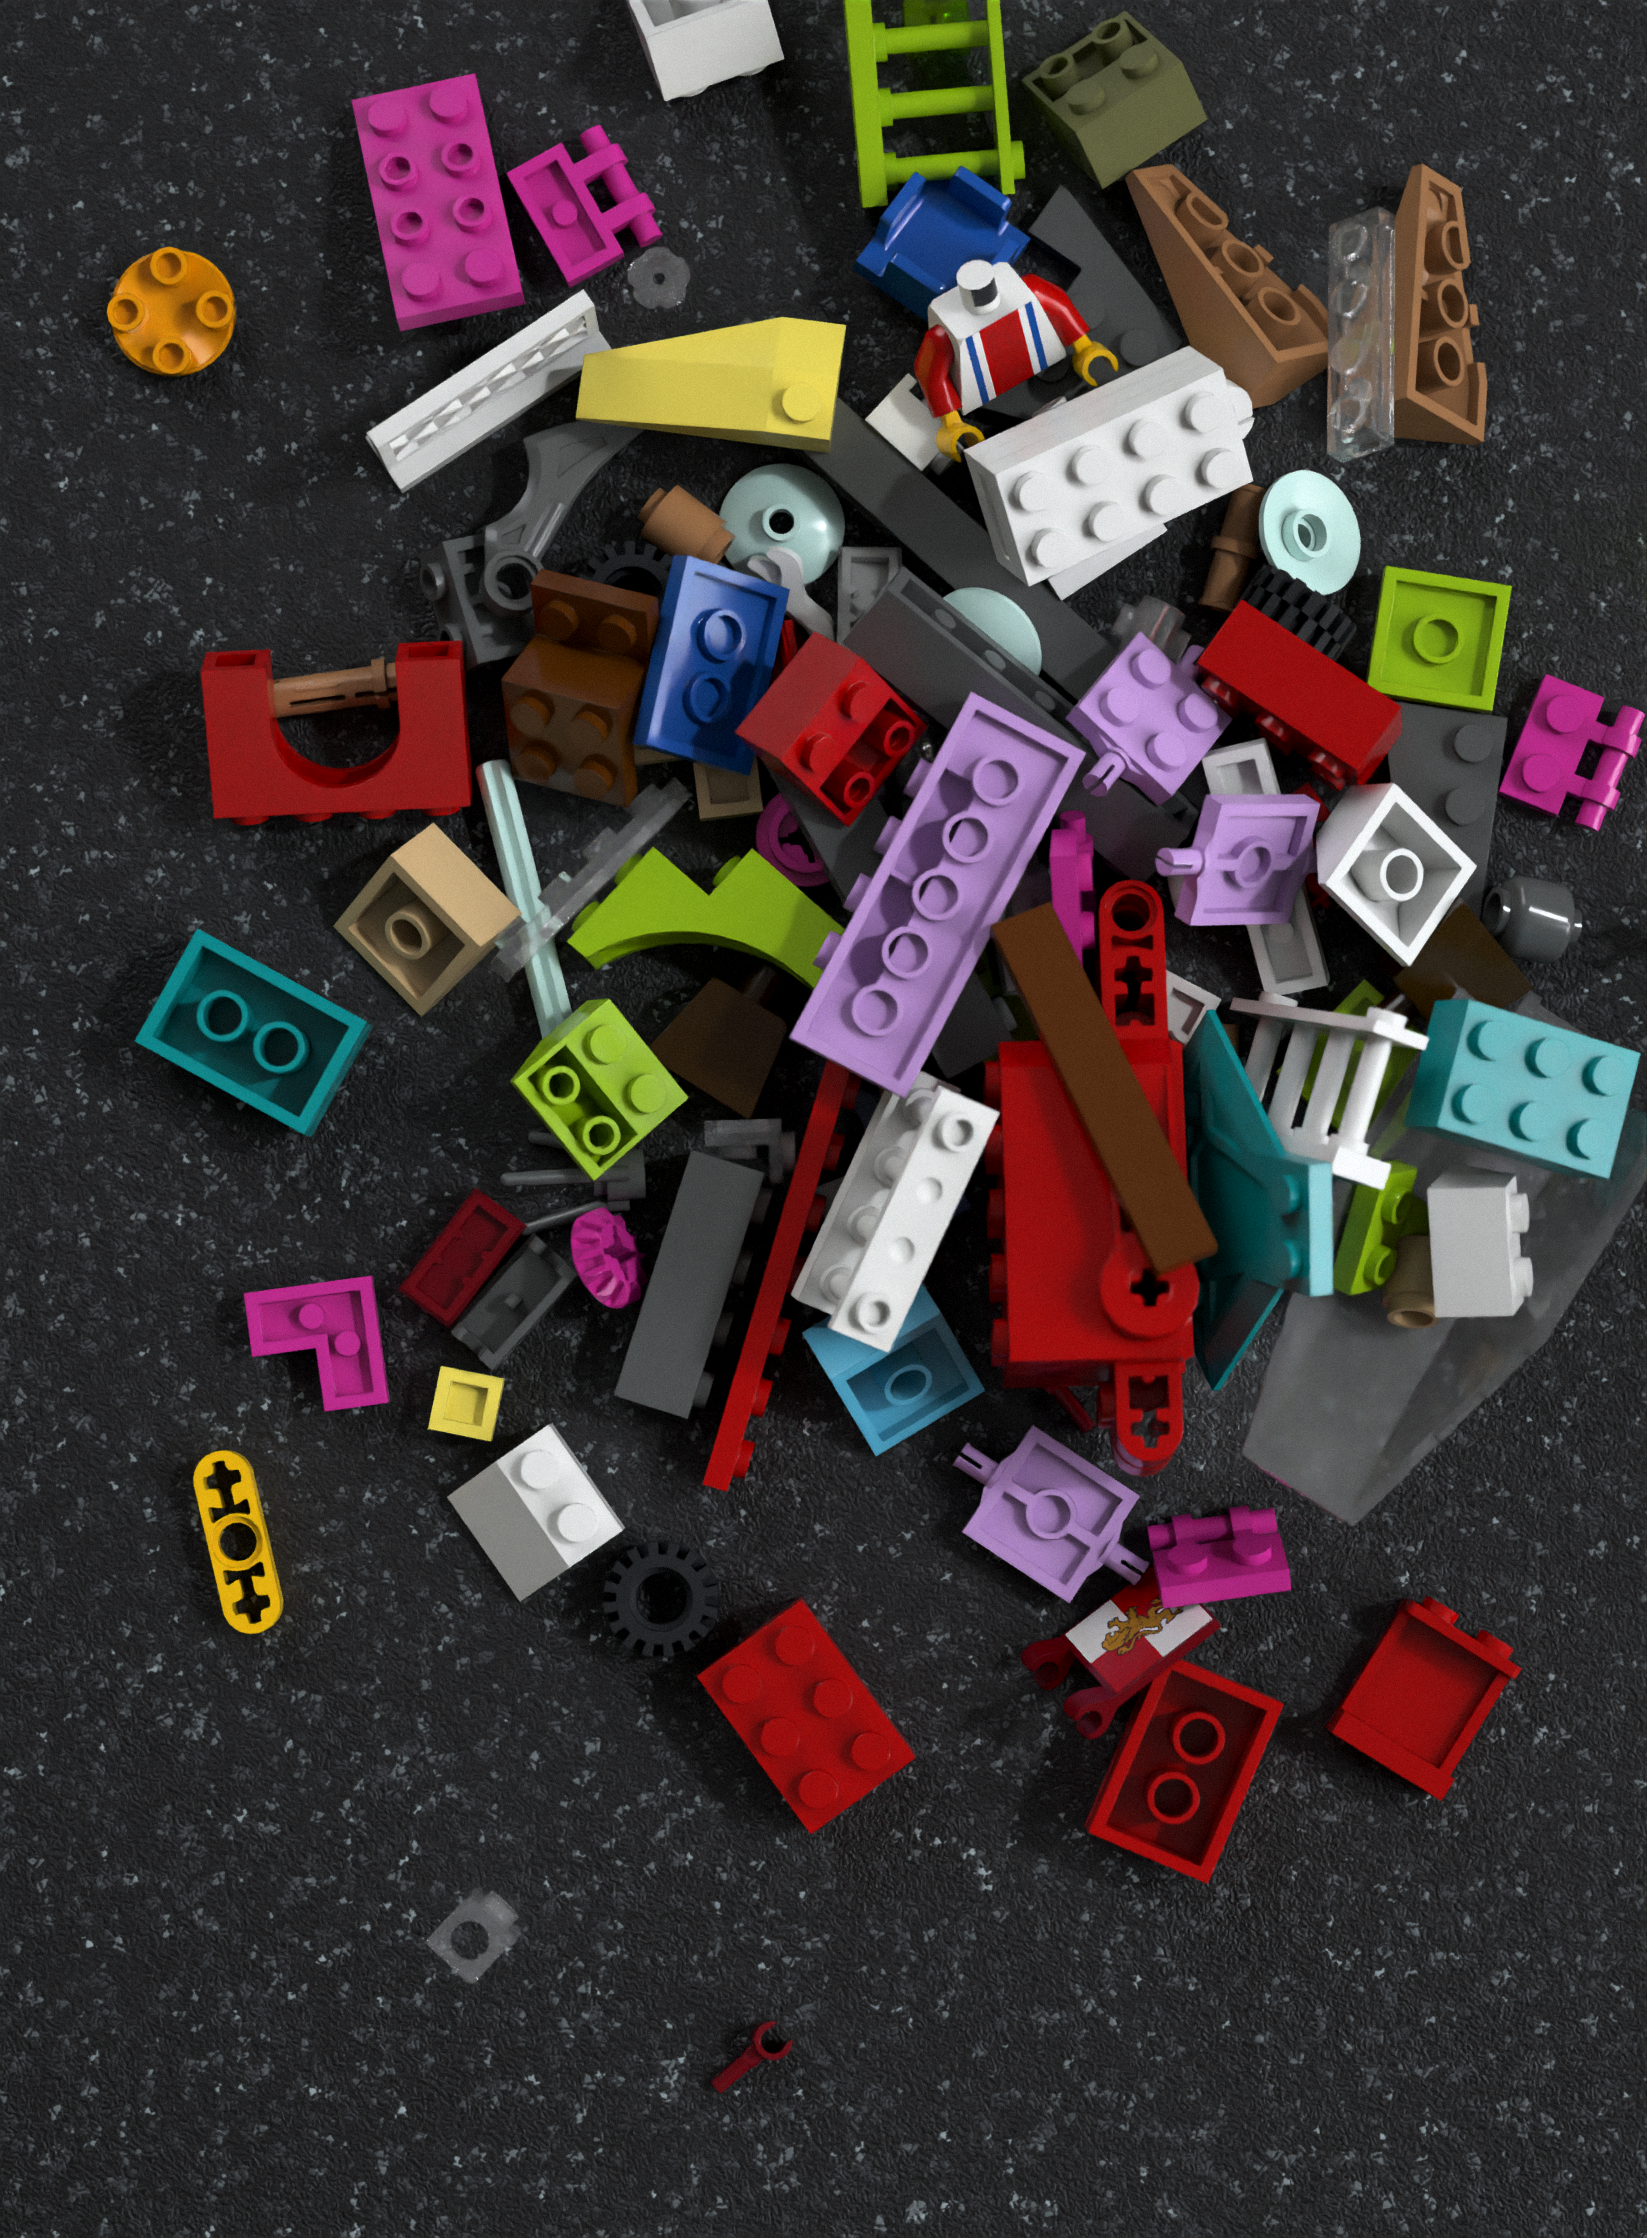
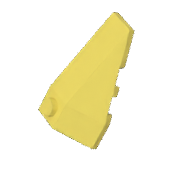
[576,317,846,453]

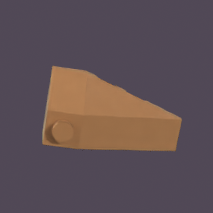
[1125,164,1353,409]
[1345,164,1487,445]

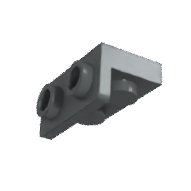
[419,533,536,676]

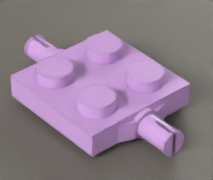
[1066,631,1233,807]
[1155,794,1320,926]
[953,1425,1149,1603]

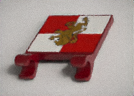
[1021,1564,1221,1739]

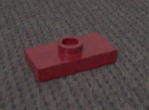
[398,1187,527,1328]

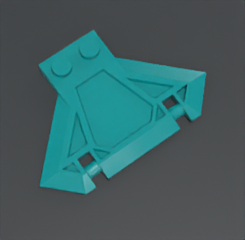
[1182,1009,1333,1391]

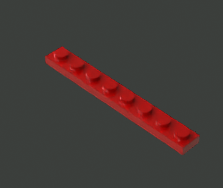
[703,1060,862,1492]

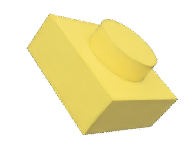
[428,1366,505,1442]

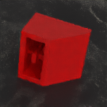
[734,631,928,828]

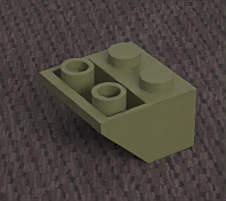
[1021,11,1208,189]

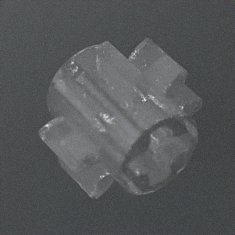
[1110,595,1192,664]

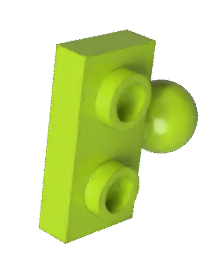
[1333,1159,1430,1296]

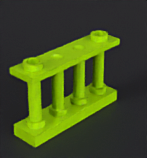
[843,0,1025,208]

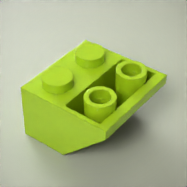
[510,999,689,1181]

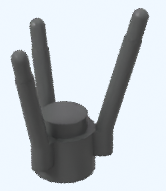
[500,1131,646,1236]

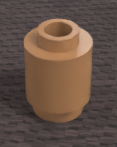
[638,485,735,565]

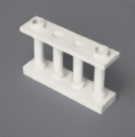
[1230,991,1429,1190]
[791,1070,999,1353]

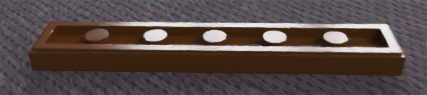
[989,902,1218,1279]

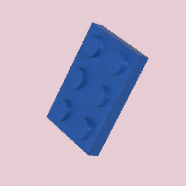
[632,555,790,776]

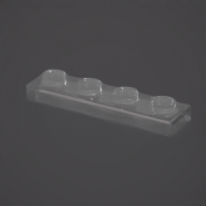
[1327,206,1395,463]
[490,777,692,983]

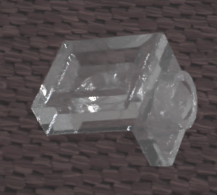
[704,1119,796,1184]

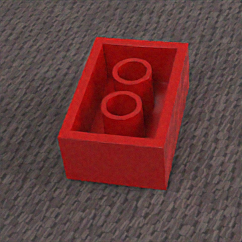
[1197,599,1402,792]
[697,1596,916,1834]
[1084,1658,1284,1884]

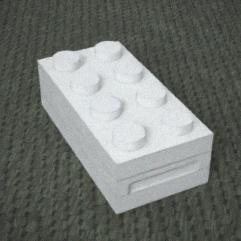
[963,346,1255,587]

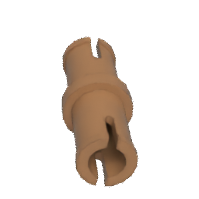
[1198,484,1267,615]

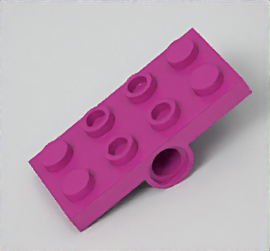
[352,73,525,331]

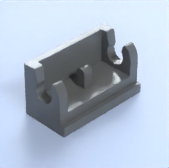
[449,1232,579,1370]

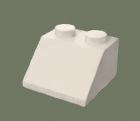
[626,0,784,101]
[1316,783,1477,966]
[1427,1164,1533,1318]
[447,1423,625,1601]

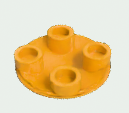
[107,247,236,377]

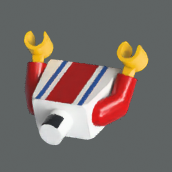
[914,260,1118,462]

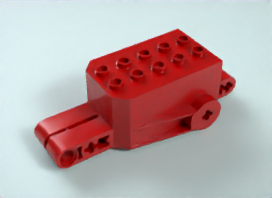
[983,879,1200,1477]

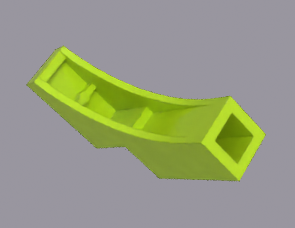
[567,847,845,991]

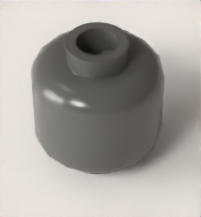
[1482,875,1582,964]

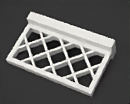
[366,289,611,494]

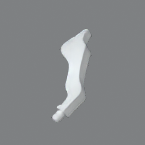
[747,546,837,643]

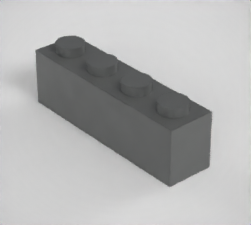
[614,1150,773,1419]

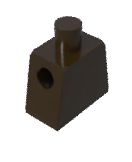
[1373,895,1533,1030]
[649,960,790,1122]

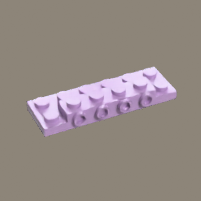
[788,692,1086,1100]

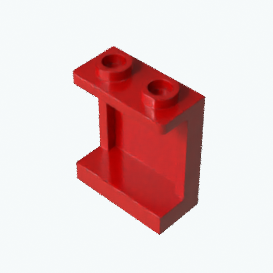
[1325,1595,1522,1801]

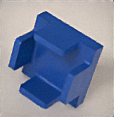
[853,166,1031,323]

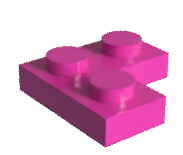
[244,1276,390,1412]

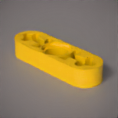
[193,1450,283,1634]

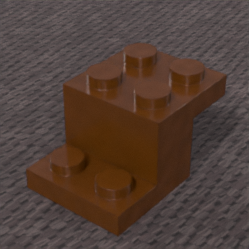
[501,569,659,808]

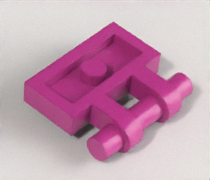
[506,125,663,288]
[1497,674,1645,833]
[1050,810,1097,967]
[1147,1505,1291,1609]

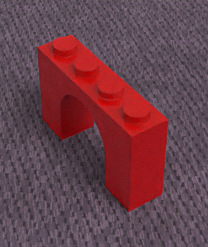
[201,640,473,825]

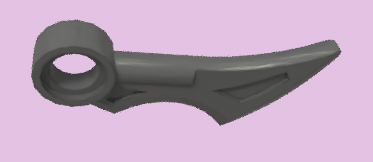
[479,421,644,619]

